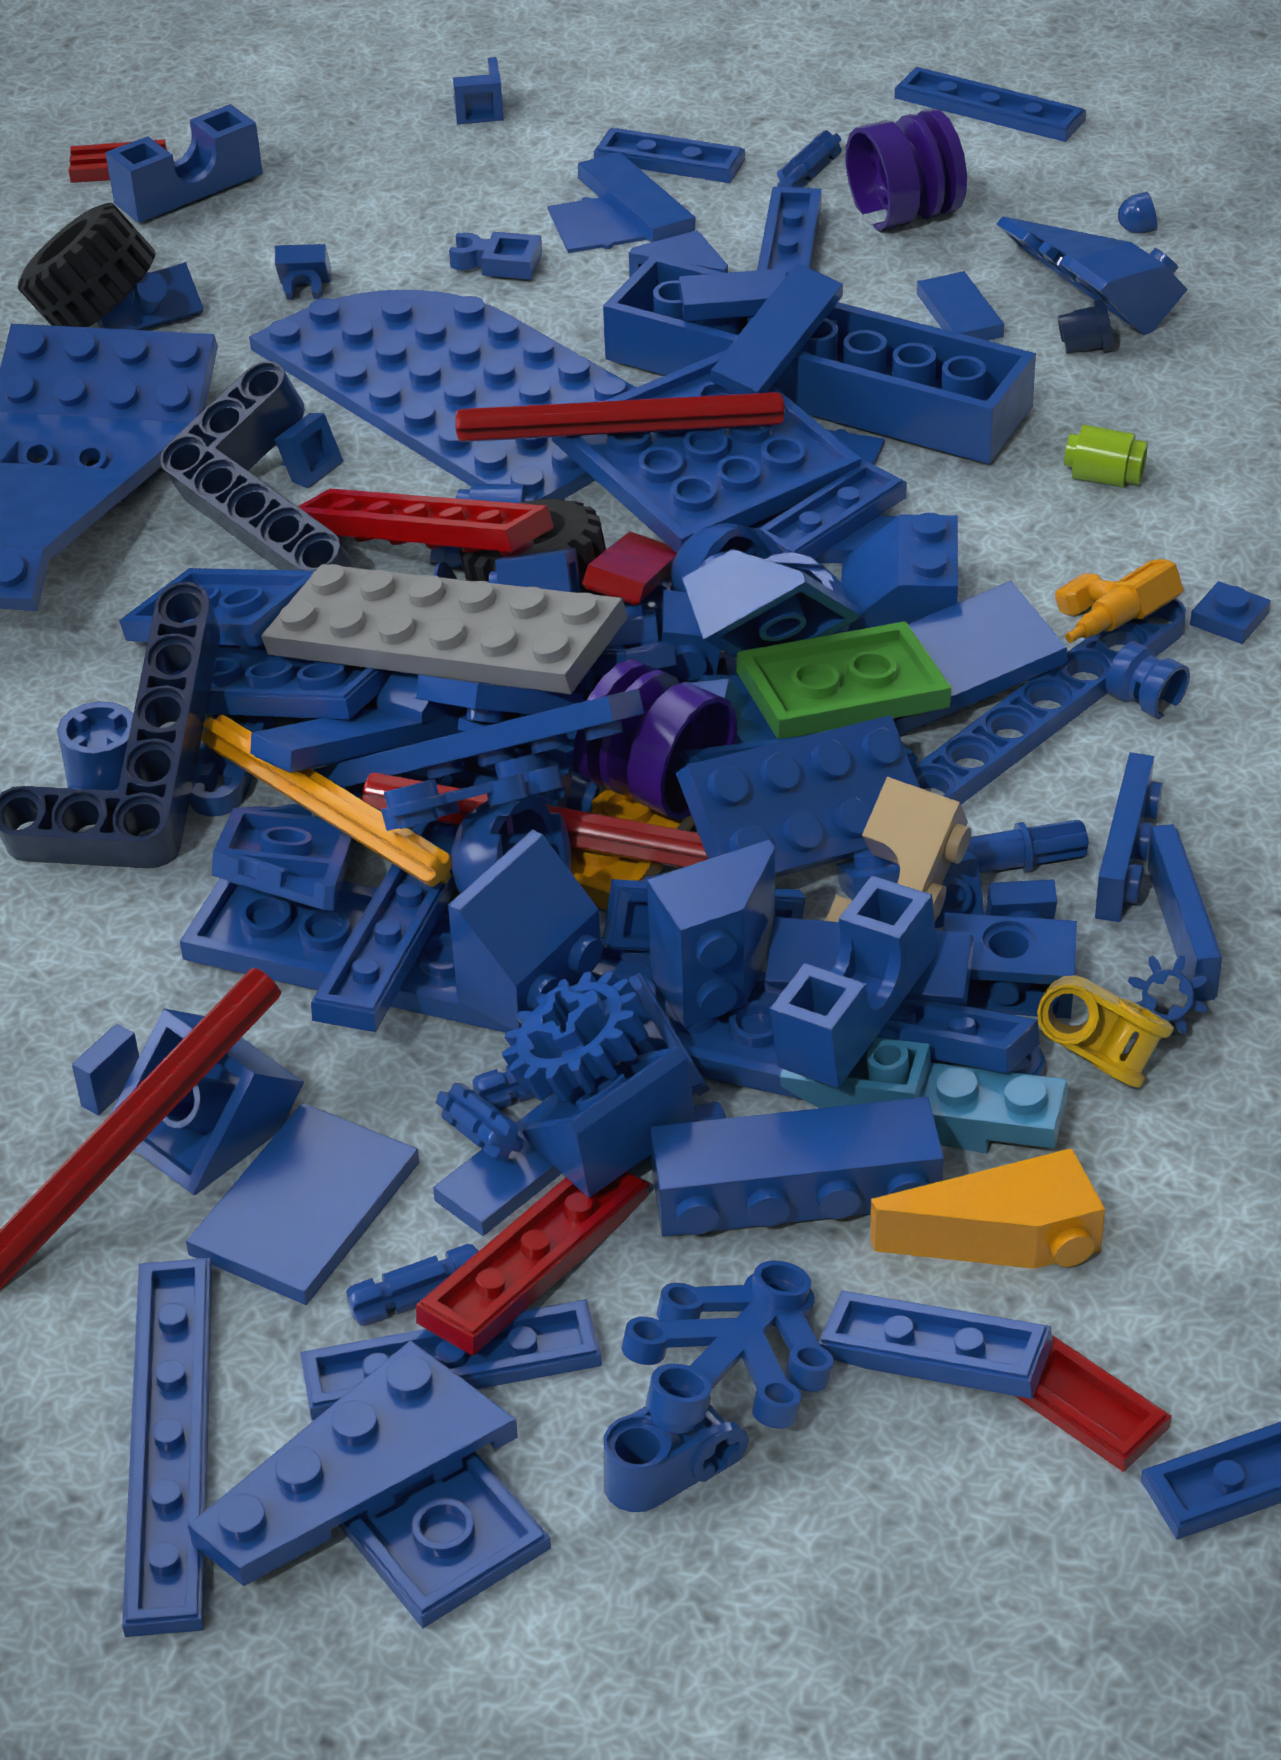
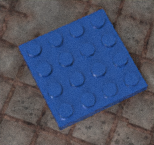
[552,350,861,553]

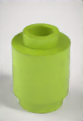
[1064,424,1148,488]

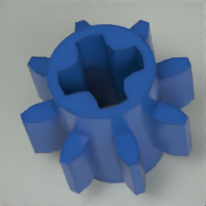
[1128,955,1208,1034]

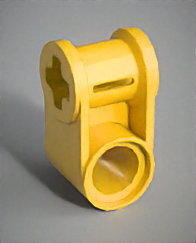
[1037,975,1174,1088]

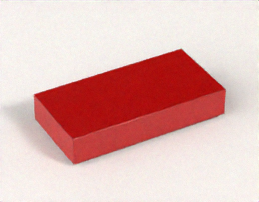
[1015,1336,1172,1472]

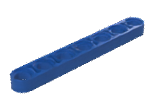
[912,598,1186,805]

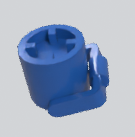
[57,701,166,791]

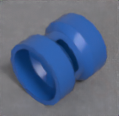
[1105,641,1190,719]

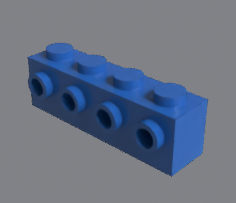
[650,1097,944,1237]

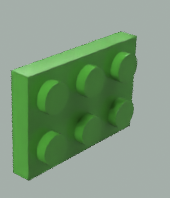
[736,621,952,739]

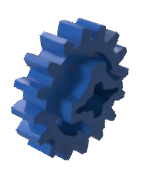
[502,971,650,1101]

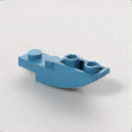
[780,1038,1068,1154]

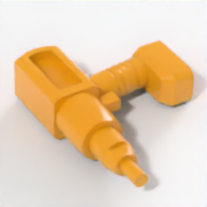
[1055,559,1184,643]

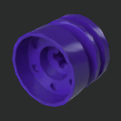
[845,108,967,231]
[574,659,737,820]

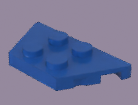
[212,804,357,911]

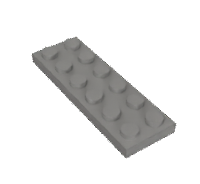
[261,564,628,694]

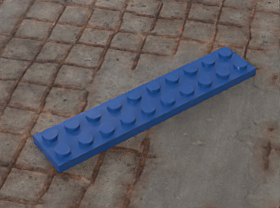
[180,878,801,1099]

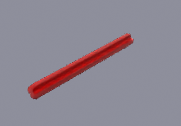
[455,392,785,442]
[363,772,708,868]
[0,968,281,1290]

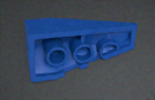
[996,216,1188,335]

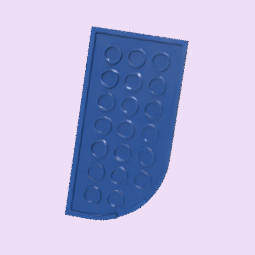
[249,290,636,500]

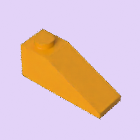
[870,1148,1105,1269]

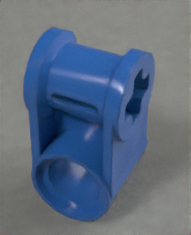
[604,1397,749,1512]

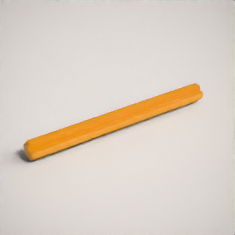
[201,715,452,887]

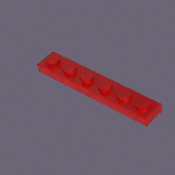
[297,488,554,556]

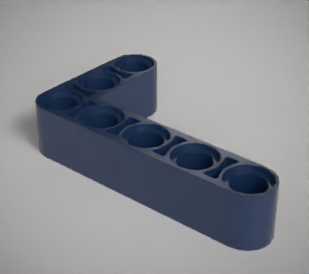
[160,361,357,571]
[0,582,220,868]

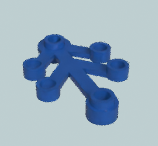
[381,752,564,831]
[621,1260,834,1434]

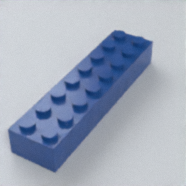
[603,254,1036,464]

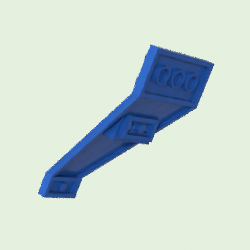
[0,323,218,611]

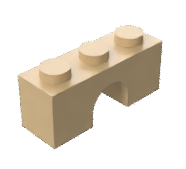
[825,777,971,922]

